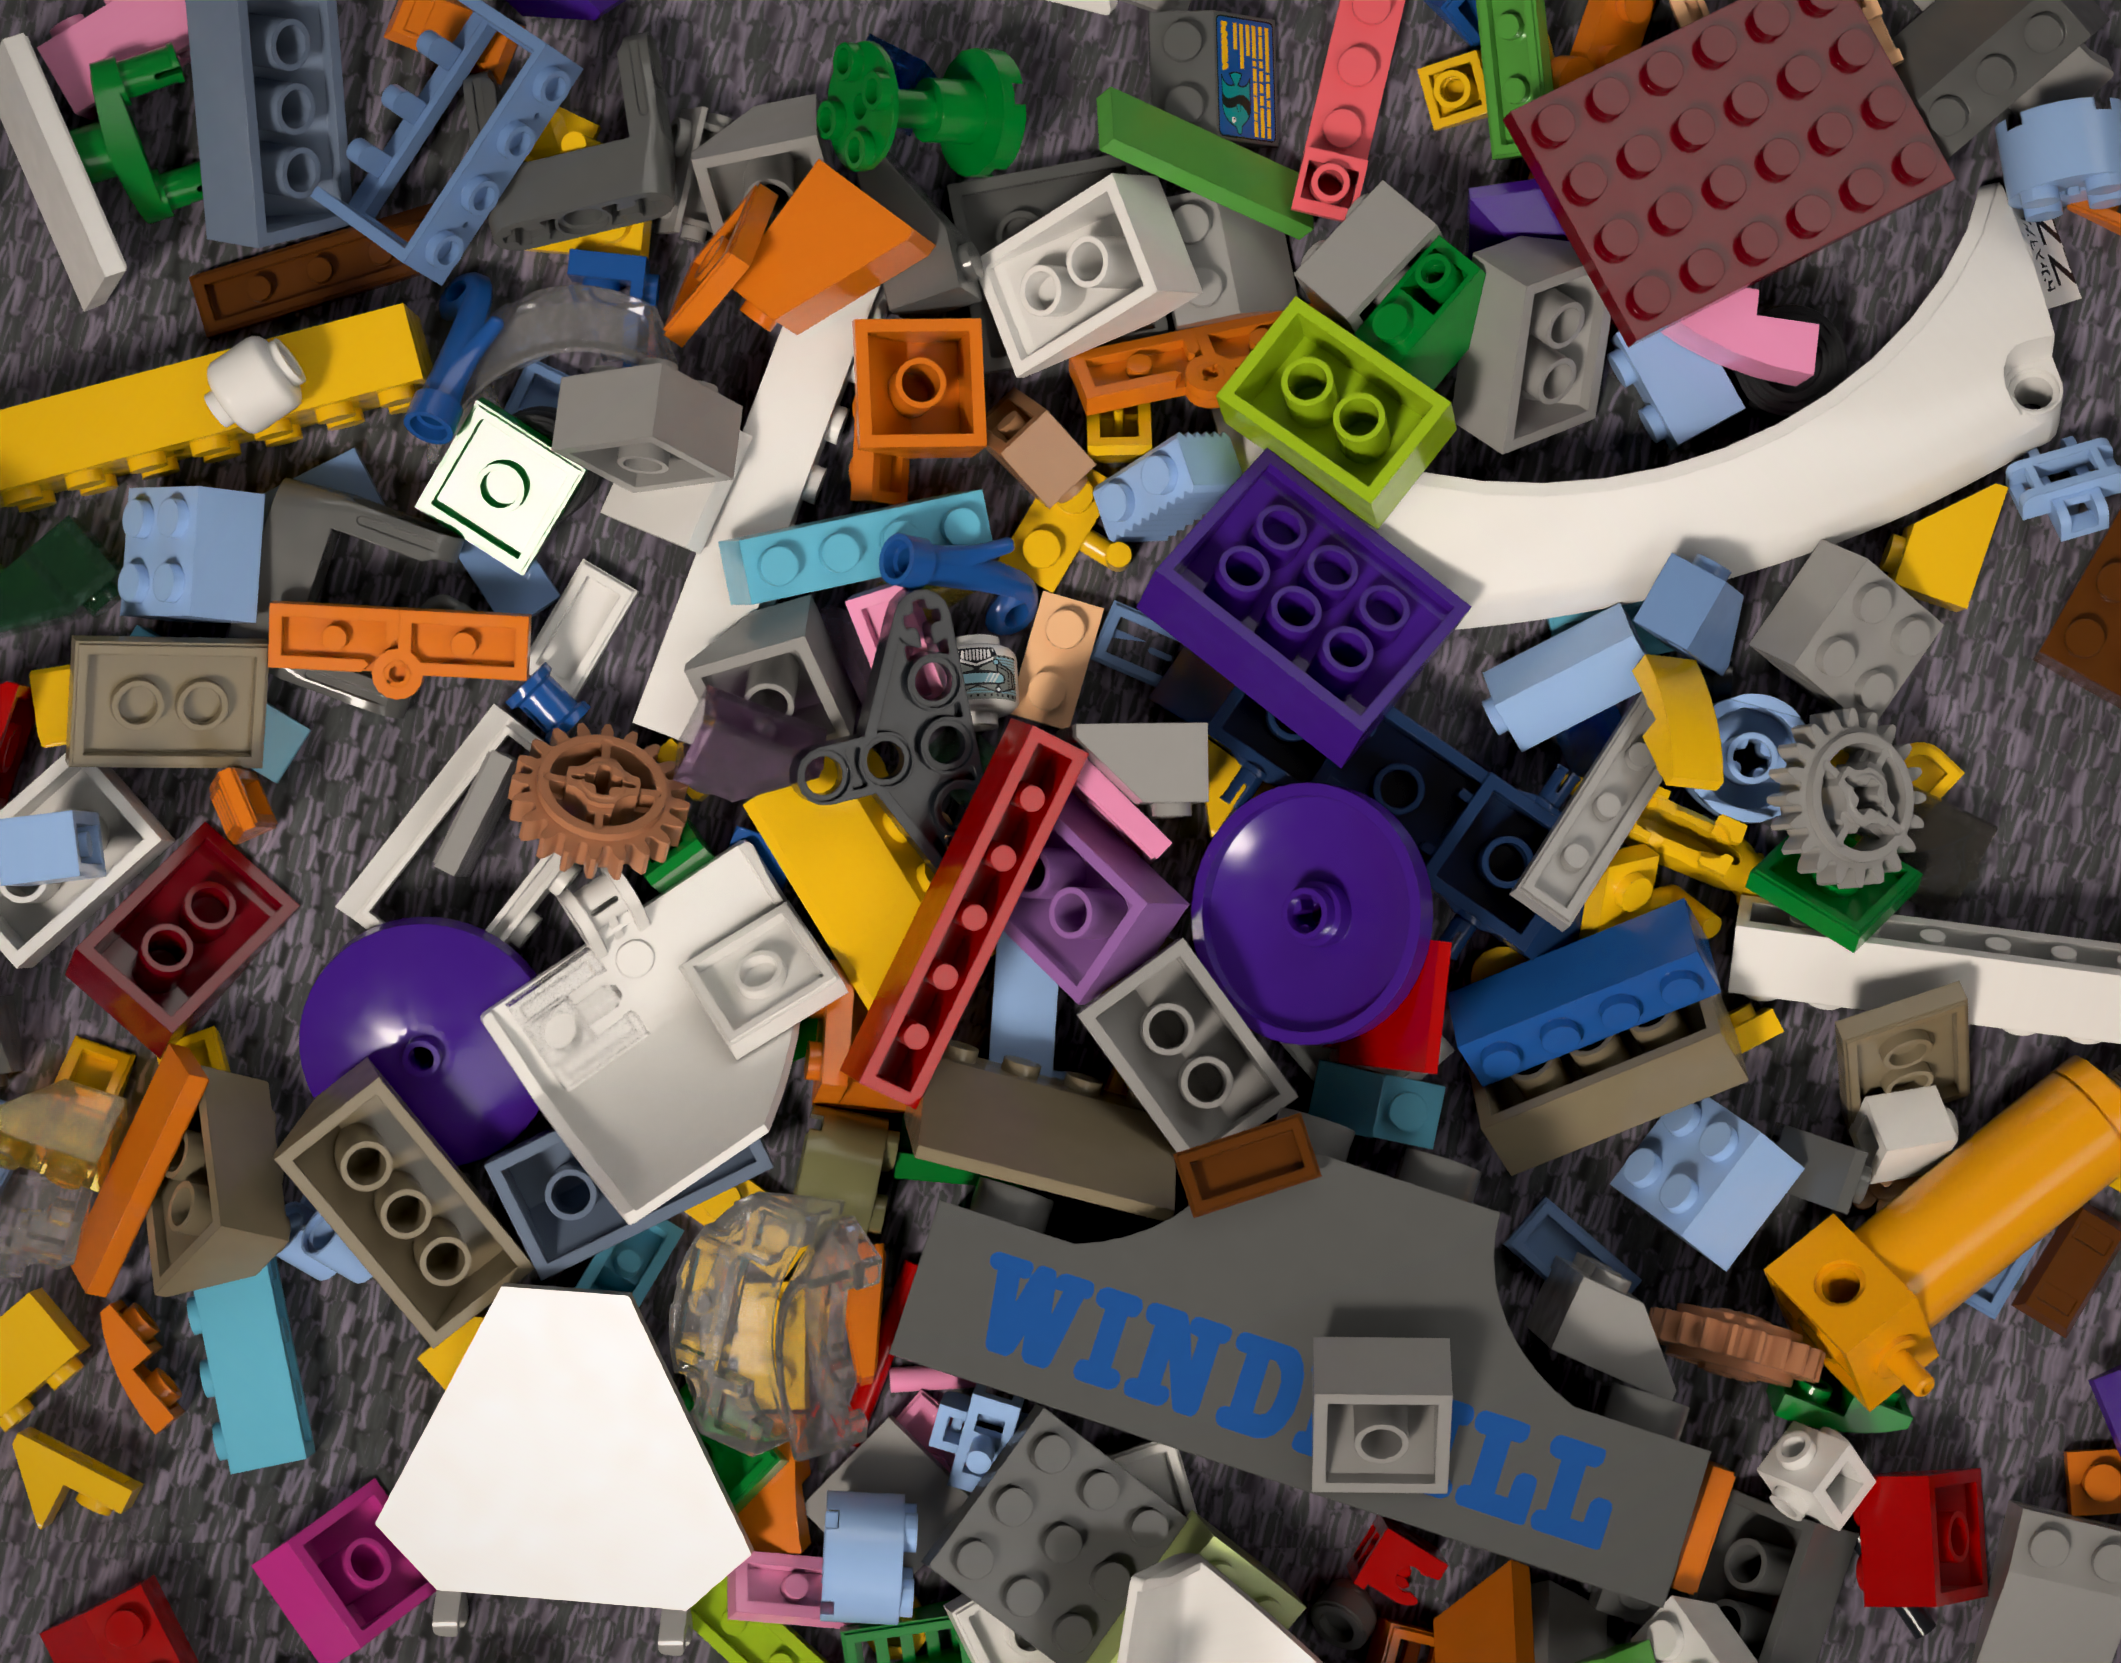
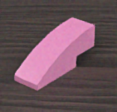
[1661,288,1819,386]

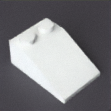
[979,173,1203,378]

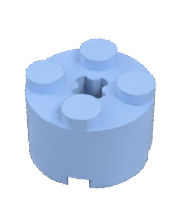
[1995,97,2121,222]
[1684,693,1805,824]
[820,1490,918,1625]

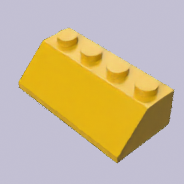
[743,748,996,1011]

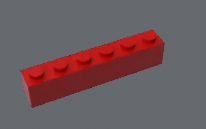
[840,718,1089,1109]

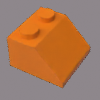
[852,318,987,459]

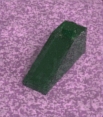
[0,515,122,639]

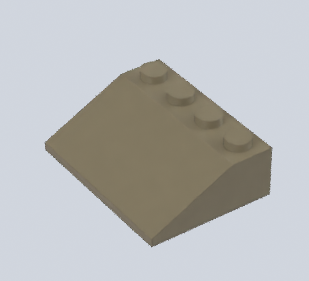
[904,1040,1176,1221]

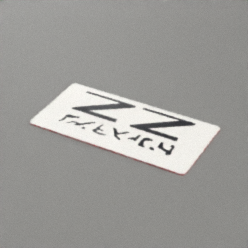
[2012,208,2081,309]

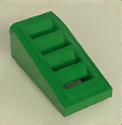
[840,1600,971,1663]

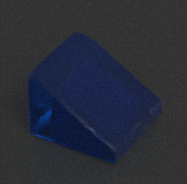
[1555,705,1622,776]

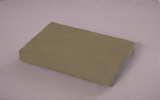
[65,635,269,769]
[1835,981,1970,1134]

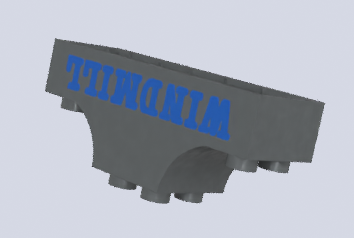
[889,1107,1711,1608]

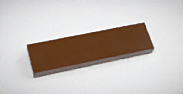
[189,203,433,340]

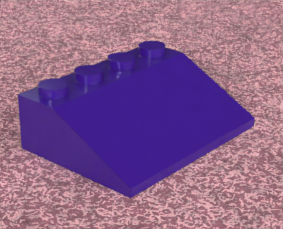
[1136,448,1472,768]

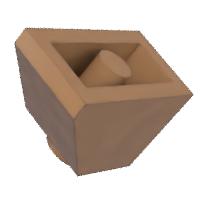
[985,387,1096,509]

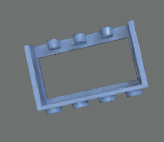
[310,0,583,286]

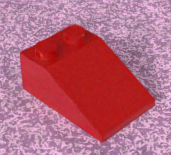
[1322,940,1452,1074]

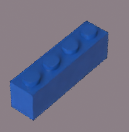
[1447,898,1721,1087]

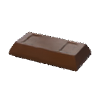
[1173,1112,1322,1218]
[2011,1203,2121,1338]

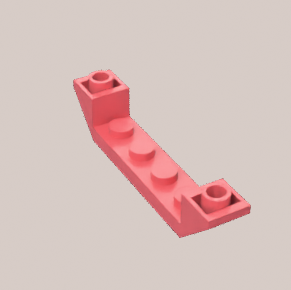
[1291,0,1405,222]

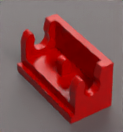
[1346,1515,1449,1606]

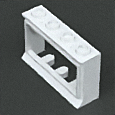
[335,704,582,948]

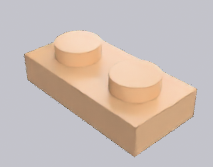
[1010,591,1104,729]

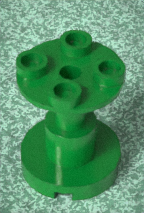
[816,41,1026,178]

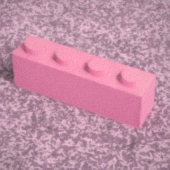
[37,0,191,120]

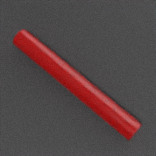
[836,1259,918,1447]

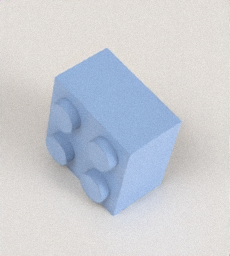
[118,486,265,623]
[1610,1097,1805,1272]

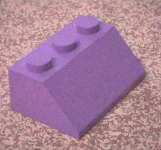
[1003,791,1189,1005]

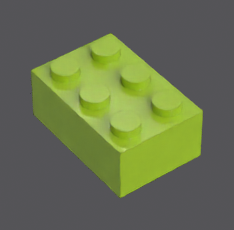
[1216,296,1457,530]

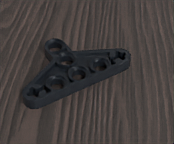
[789,588,984,874]

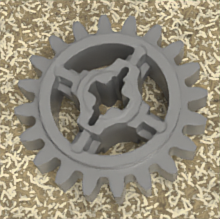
[1766,708,1926,889]

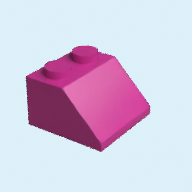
[251,1478,436,1663]

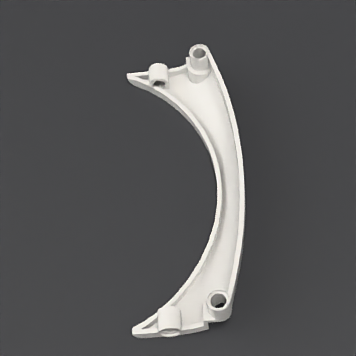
[1210,182,2063,630]

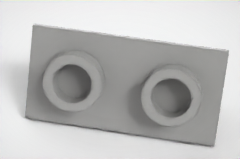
[654,106,733,244]

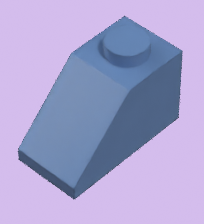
[1633,553,1744,676]

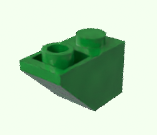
[1354,235,1486,390]

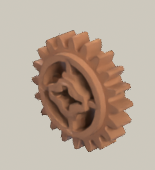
[508,723,690,880]
[1649,1303,1826,1387]

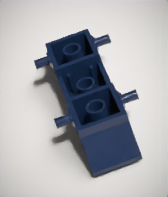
[1148,646,1585,961]

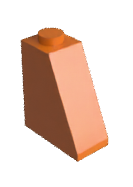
[732,159,936,335]

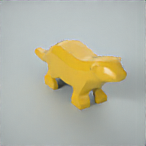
[1560,774,1764,905]

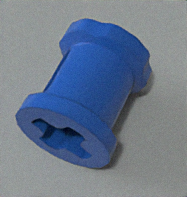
[505,662,591,745]

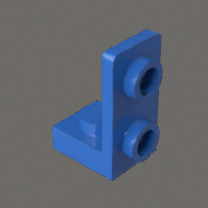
[567,249,660,368]

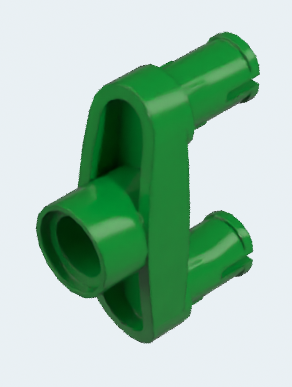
[69,42,203,225]

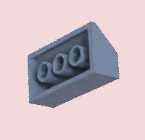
[185,0,352,248]
[484,1127,774,1281]

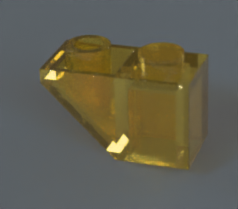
[0,1079,128,1192]

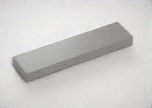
[1509,691,1663,932]

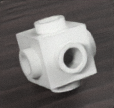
[1756,1421,1876,1531]

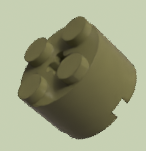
[788,1104,900,1245]

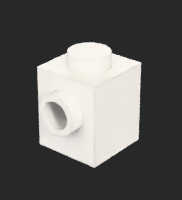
[1848,1085,1959,1184]

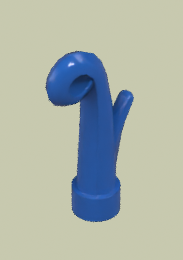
[404,272,505,444]
[879,533,1038,636]

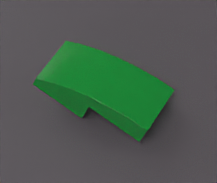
[1766,1378,1913,1433]

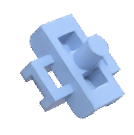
[2006,436,2121,542]
[928,1383,1028,1492]

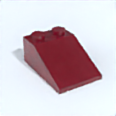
[65,822,300,1059]

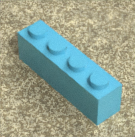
[718,489,993,605]
[187,1256,316,1474]

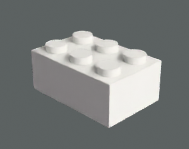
[0,753,176,969]

